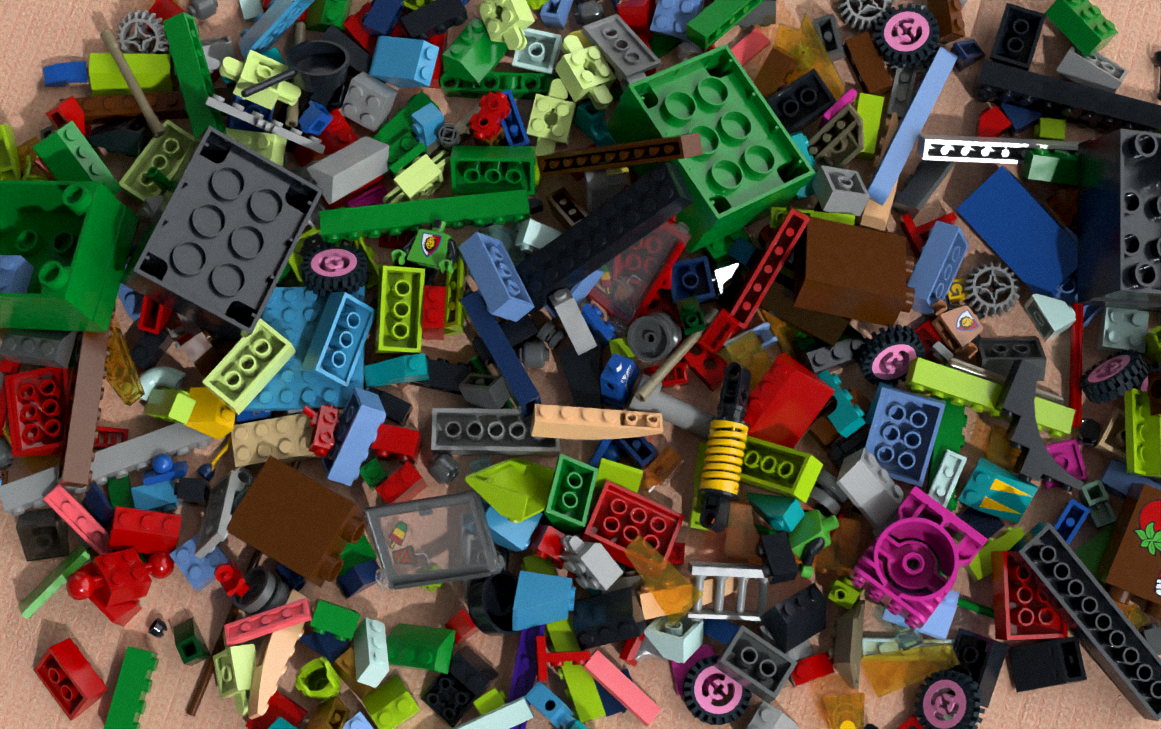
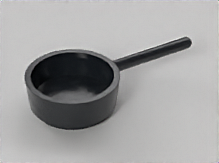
[241,40,350,98]
[468,546,520,636]

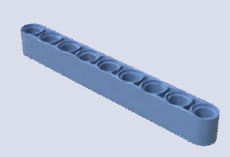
[867,46,958,206]

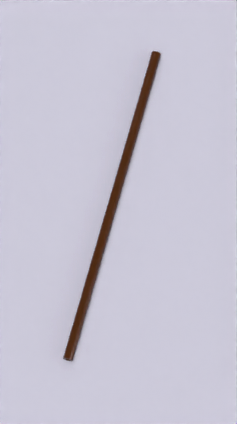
[186,461,301,717]

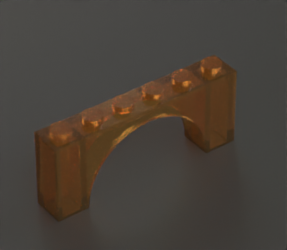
[724,501,861,576]

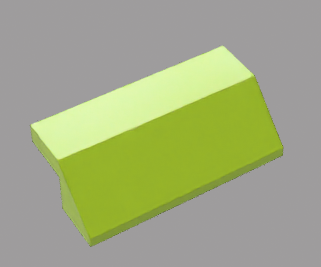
[89,53,175,97]
[444,243,467,336]
[1124,388,1161,478]

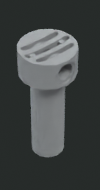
[626,374,717,440]

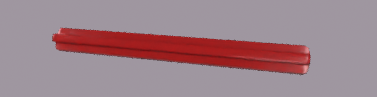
[1069,302,1084,427]

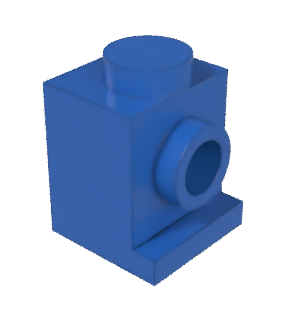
[298,100,333,136]

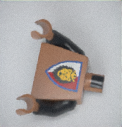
[931,299,985,359]

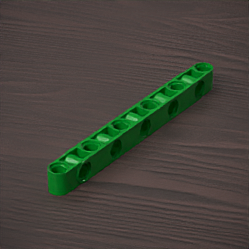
[440,72,623,101]

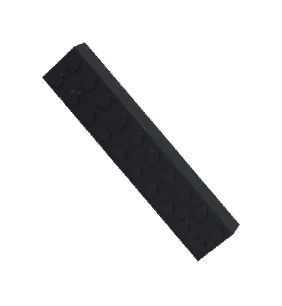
[971,60,1161,134]
[515,161,694,315]
[1008,522,1161,721]

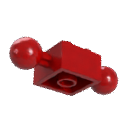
[66,547,175,607]

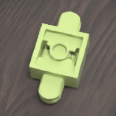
[477,0,535,51]
[555,35,616,110]
[219,50,301,110]
[527,79,578,156]
[382,150,451,204]
[213,632,258,715]

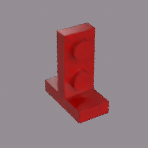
[898,212,957,259]
[699,309,743,355]
[535,635,591,681]

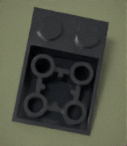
[85,116,153,157]
[1008,636,1087,692]
[421,645,499,728]

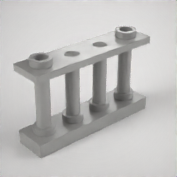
[684,561,769,624]

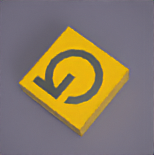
[947,278,969,302]

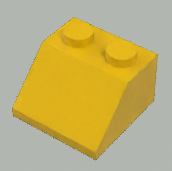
[183,387,235,440]

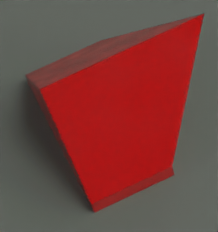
[616,0,656,41]

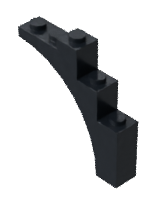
[995,360,1083,492]

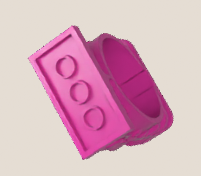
[849,486,988,629]

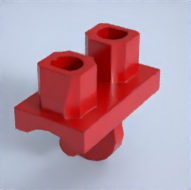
[214,559,250,597]

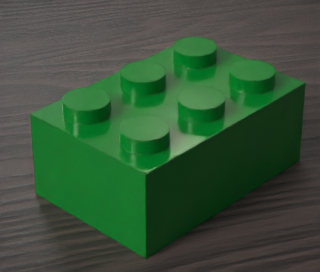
[1044,0,1119,57]

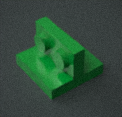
[387,132,427,183]

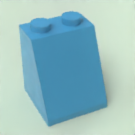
[369,36,439,89]
[464,497,543,552]
[512,571,576,631]

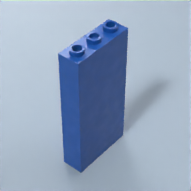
[956,166,1078,298]

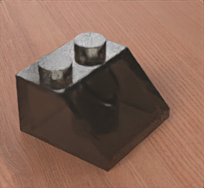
[16,508,70,561]

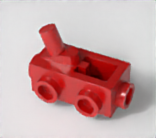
[469,91,511,141]
[302,405,340,457]

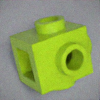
[828,574,864,610]

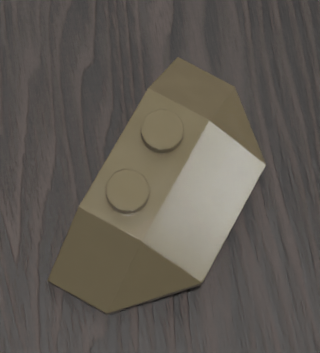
[807,103,865,172]
[828,600,865,690]

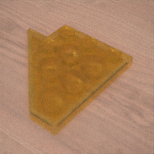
[771,13,845,101]

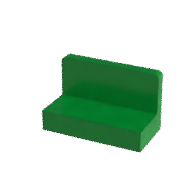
[338,534,377,578]

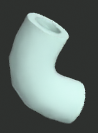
[129,366,186,402]

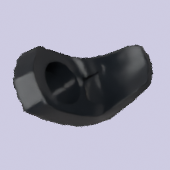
[1077,418,1100,448]

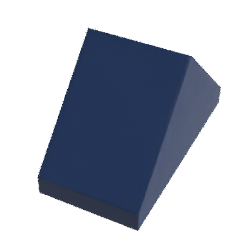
[950,39,986,72]
[999,102,1042,137]
[338,559,385,599]

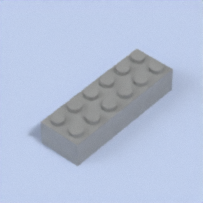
[431,408,561,456]

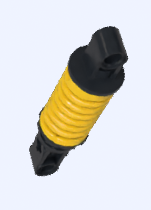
[697,362,751,533]

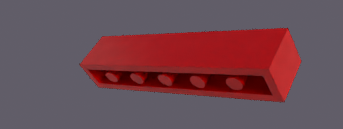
[727,205,810,329]

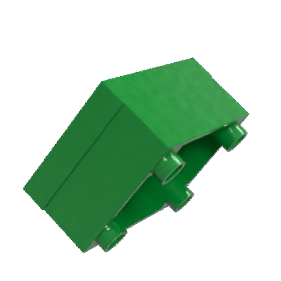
[605,44,816,253]
[0,180,139,332]

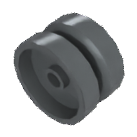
[627,311,682,362]
[805,469,848,517]
[233,566,289,616]

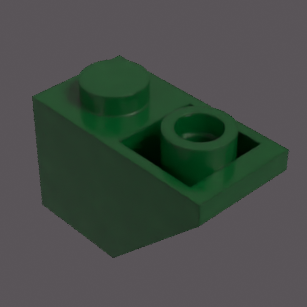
[676,295,706,335]
[173,617,211,666]

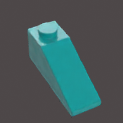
[364,353,429,388]
[745,493,805,532]

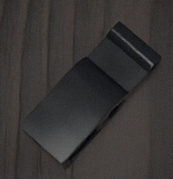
[364,383,414,427]

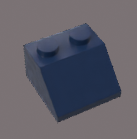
[671,256,716,305]

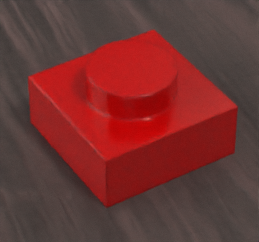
[666,542,685,565]

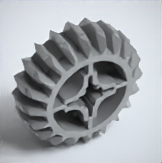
[838,0,893,32]
[115,10,169,54]
[963,261,1020,318]

